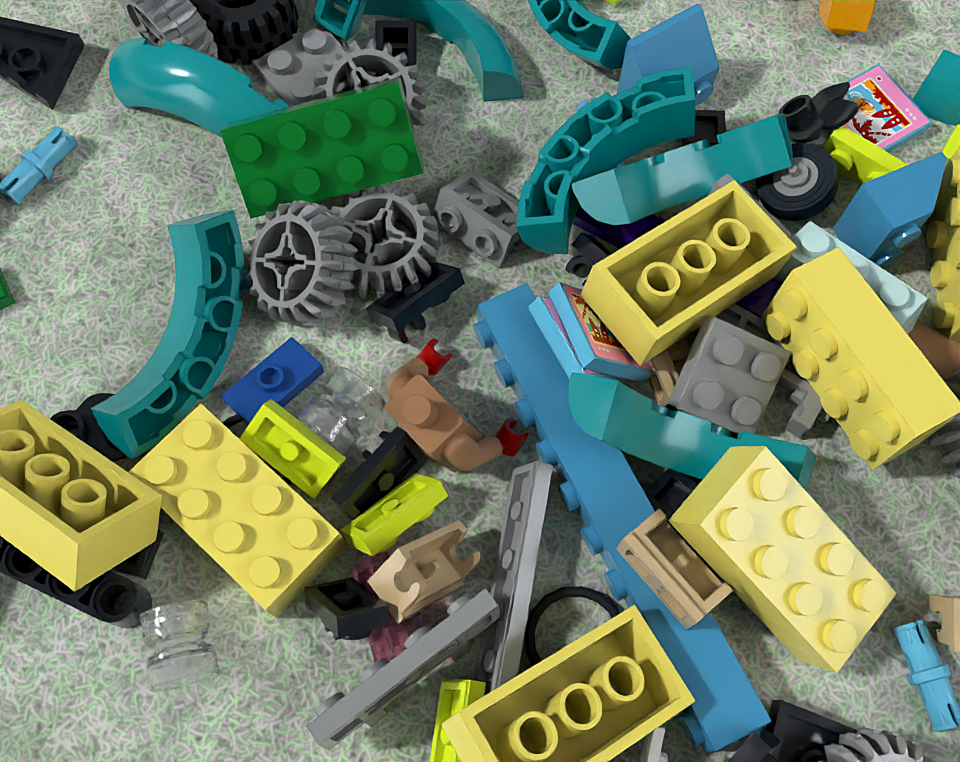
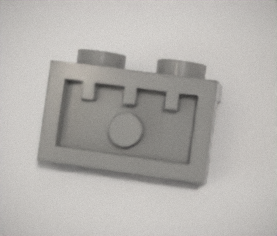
[432,169,521,267]

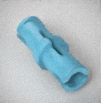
[0,126,78,206]
[892,619,960,732]

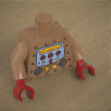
[384,339,529,473]

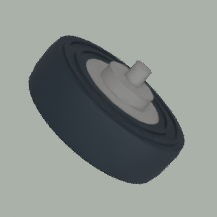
[756,143,839,221]

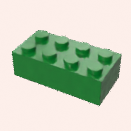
[220,77,424,219]

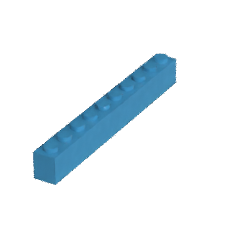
[473,283,772,752]

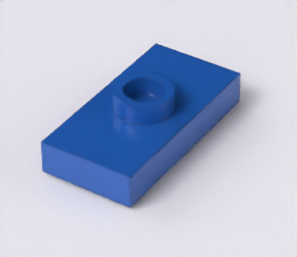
[221,337,324,426]

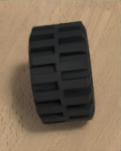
[189,0,299,65]

